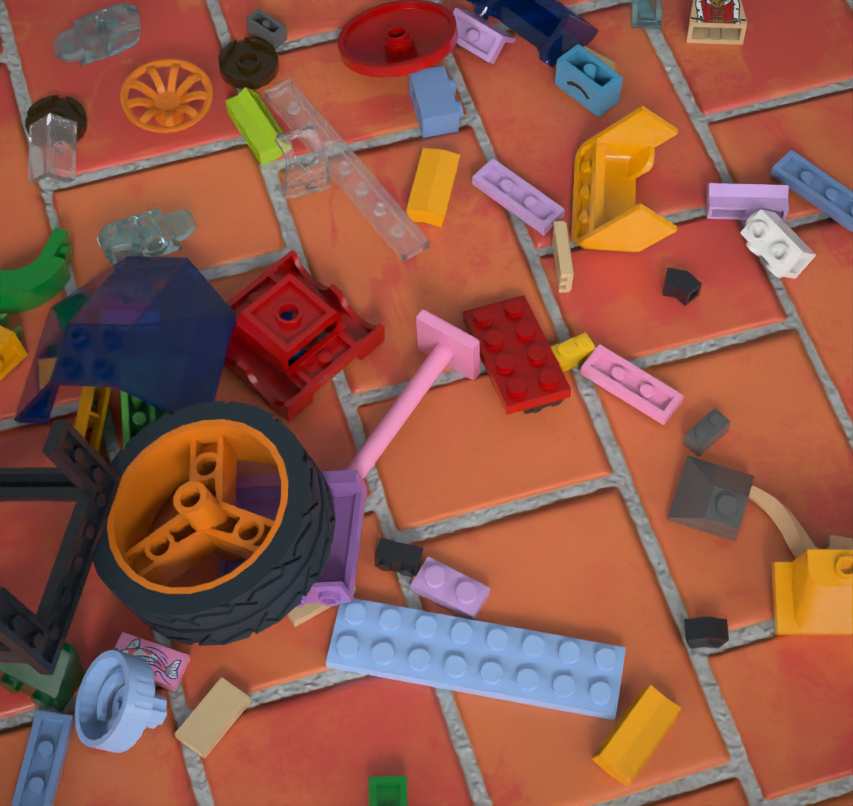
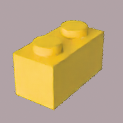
[551,332,596,372]

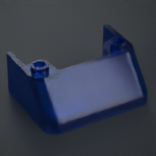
[466,0,599,68]

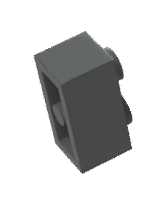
[246,8,287,49]
[683,408,731,457]

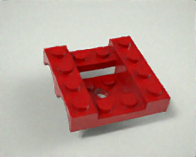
[195,250,385,422]

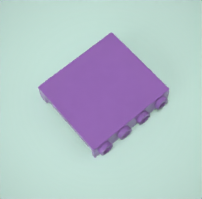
[216,470,367,607]

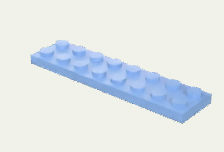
[326,598,626,720]

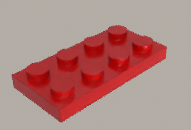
[463,295,571,415]

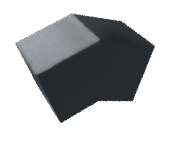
[662,268,702,306]
[684,616,729,649]

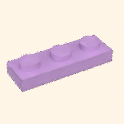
[472,158,565,236]

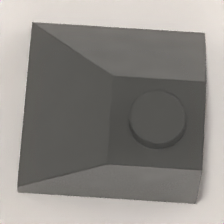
[667,456,754,541]

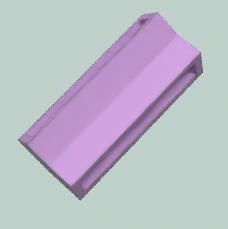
[706,183,789,221]

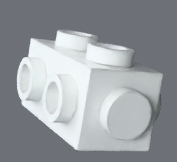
[740,209,816,279]

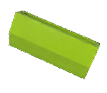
[225,87,292,166]

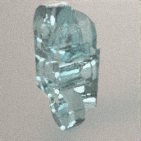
[53,3,141,66]
[97,208,197,267]

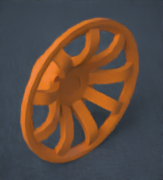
[120,59,213,133]

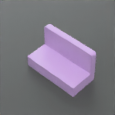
[453,8,516,64]

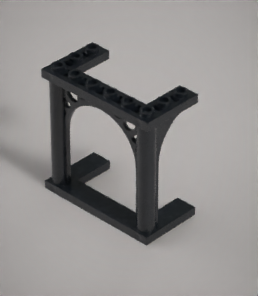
[0,419,122,675]

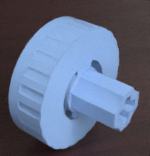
[75,650,167,753]

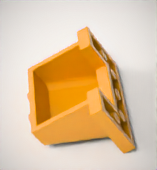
[772,549,853,635]

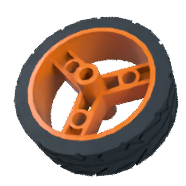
[93,401,336,646]

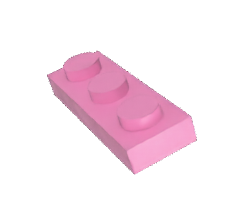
[580,344,684,425]

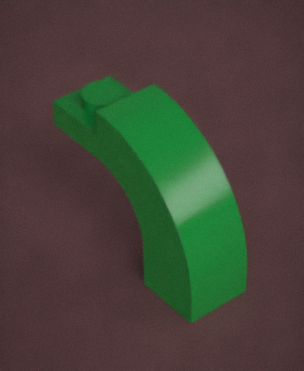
[0,227,73,314]

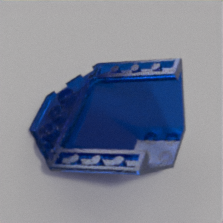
[14,256,236,424]

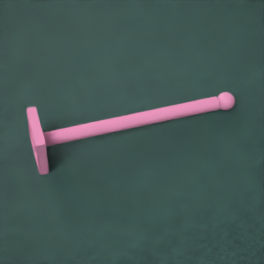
[345,309,480,479]

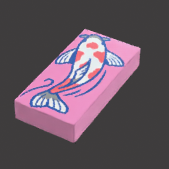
[114,632,190,692]

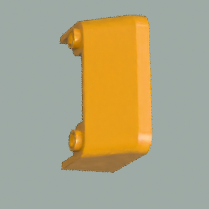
[571,106,678,252]

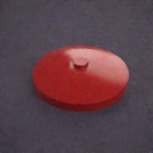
[337,0,458,78]

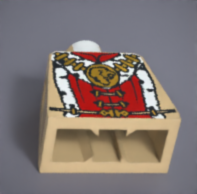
[686,0,747,45]

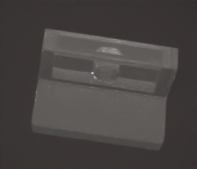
[28,113,77,184]

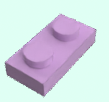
[411,557,491,620]

